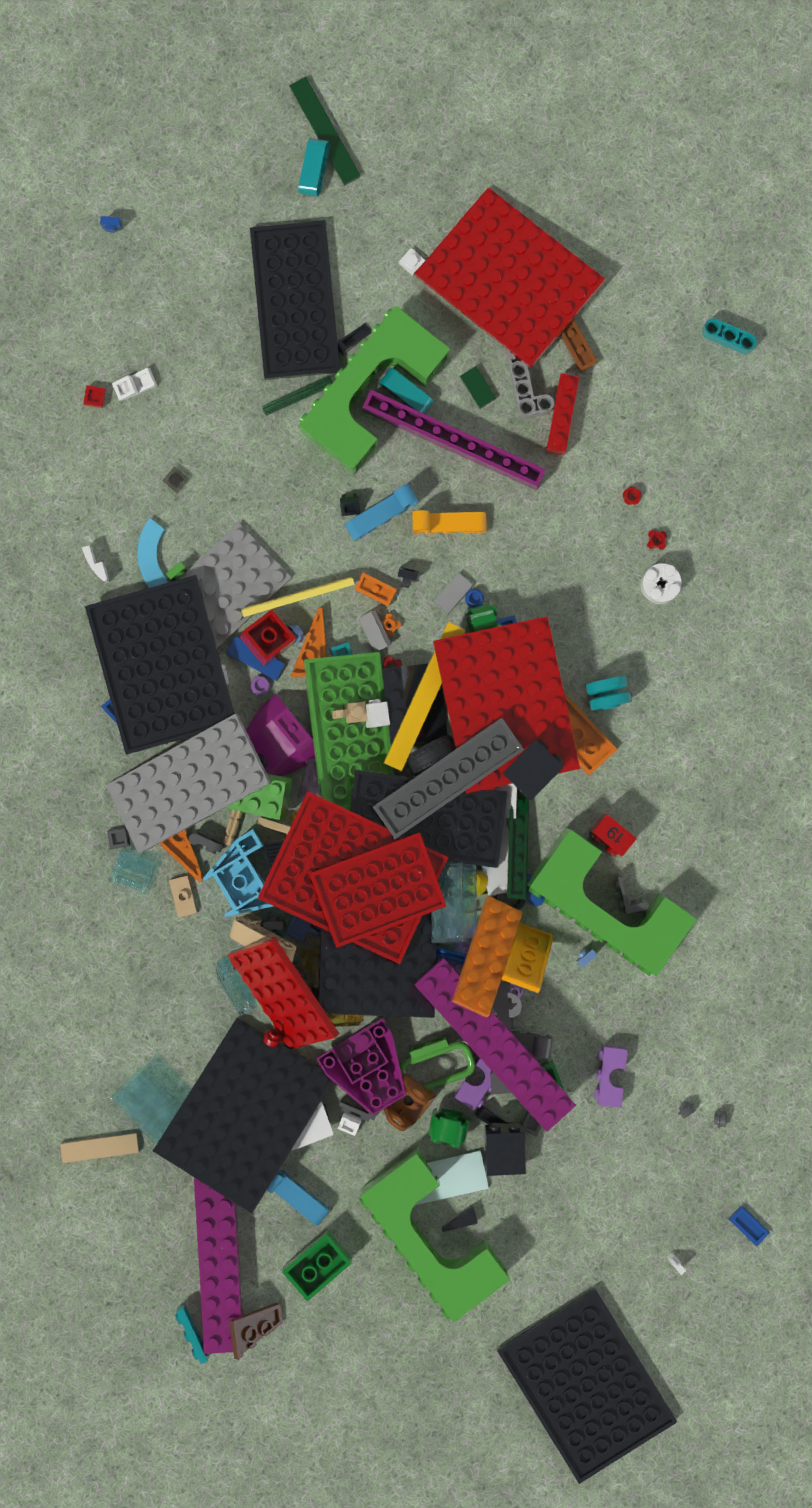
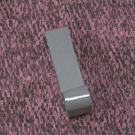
[506,349,554,419]

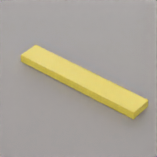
[241,577,355,617]

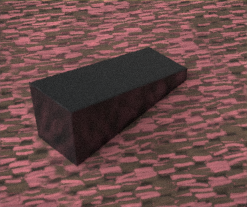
[337,323,371,356]
[474,1105,506,1124]
[442,1206,478,1232]

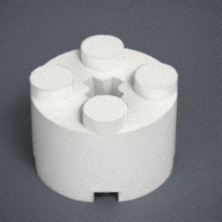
[640,563,682,604]

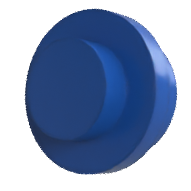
[465,589,484,608]

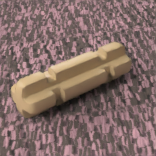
[223,810,243,846]

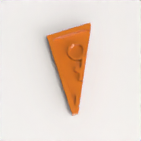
[291,608,327,678]
[160,830,204,883]

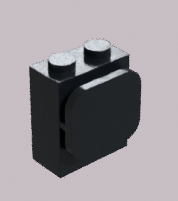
[502,739,564,801]
[484,1122,526,1176]

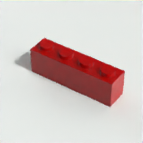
[545,373,579,456]

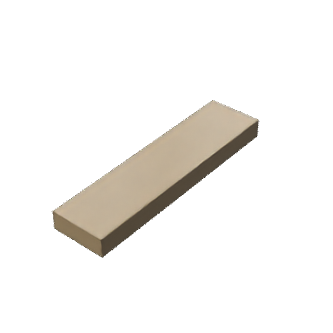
[60,1133,140,1163]

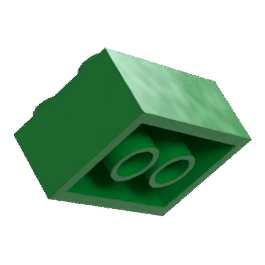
[282,1229,352,1302]

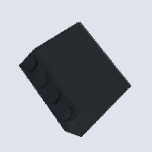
[382,663,448,745]

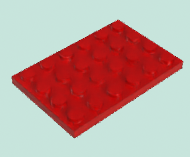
[309,833,447,948]
[227,937,339,1049]

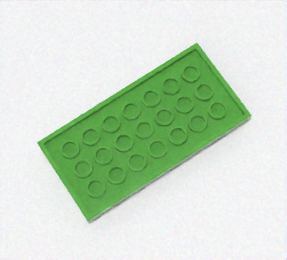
[304,652,395,810]

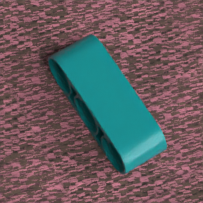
[298,138,330,197]
[702,318,757,354]
[379,368,434,414]

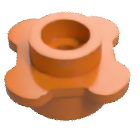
[381,614,401,637]

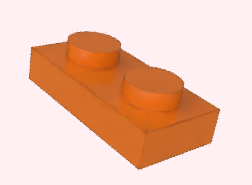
[354,573,397,607]

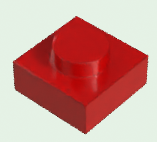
[83,385,106,408]

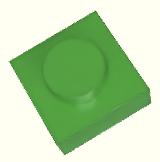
[166,562,187,581]

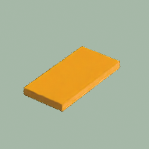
[501,922,554,993]

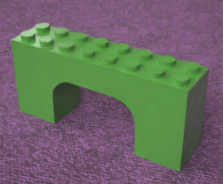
[299,306,450,475]
[527,828,697,977]
[360,1147,510,1323]

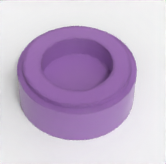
[251,676,270,695]

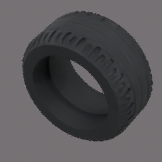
[407,735,456,776]

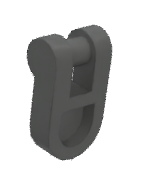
[189,832,224,854]

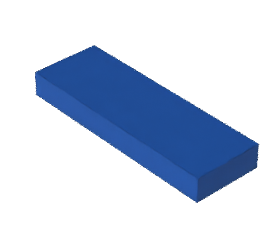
[226,636,286,681]

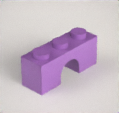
[594,1045,628,1108]
[454,1057,491,1110]

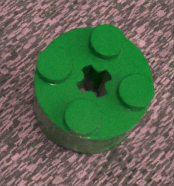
[466,603,501,633]
[428,1108,470,1148]

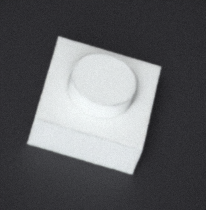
[399,248,425,276]
[337,1112,362,1136]

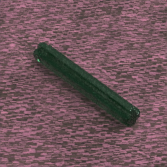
[262,376,333,416]

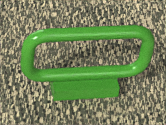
[400,1034,476,1090]

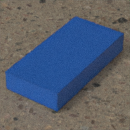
[728,1205,770,1247]

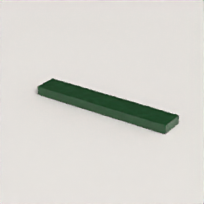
[289,76,361,186]
[507,788,529,900]

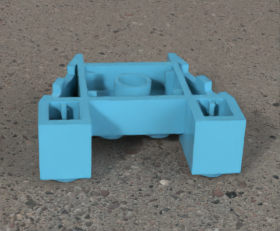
[203,828,273,917]

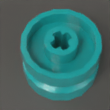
[585,675,632,711]

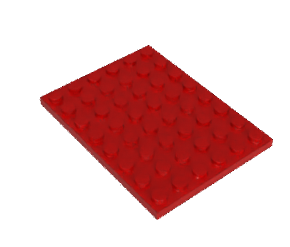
[414,187,605,368]
[433,616,580,793]
[257,791,448,964]

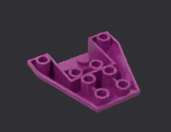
[246,694,316,776]
[316,1018,406,1115]

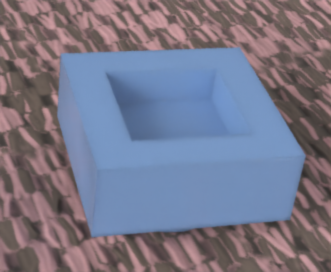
[576,948,597,968]

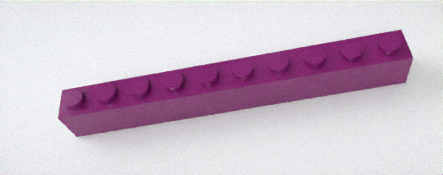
[363,390,546,490]

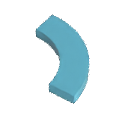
[137,518,169,588]

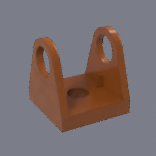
[384,1073,436,1131]

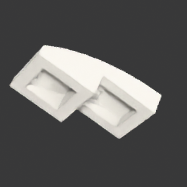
[112,368,157,401]
[82,546,110,583]

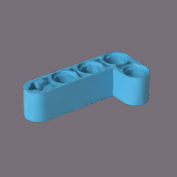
[345,484,418,541]
[267,1170,331,1226]

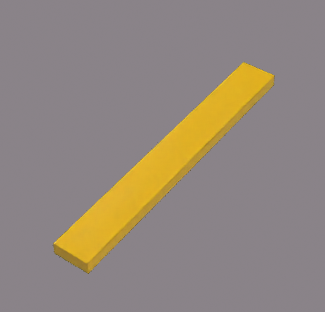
[384,622,466,771]

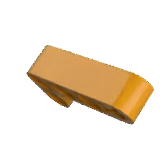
[412,510,487,535]

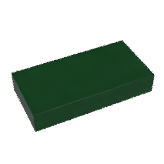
[460,366,496,409]

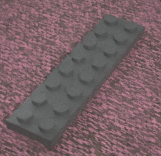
[373,718,524,839]

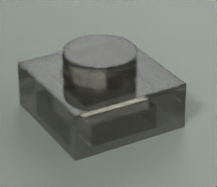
[162,466,189,494]

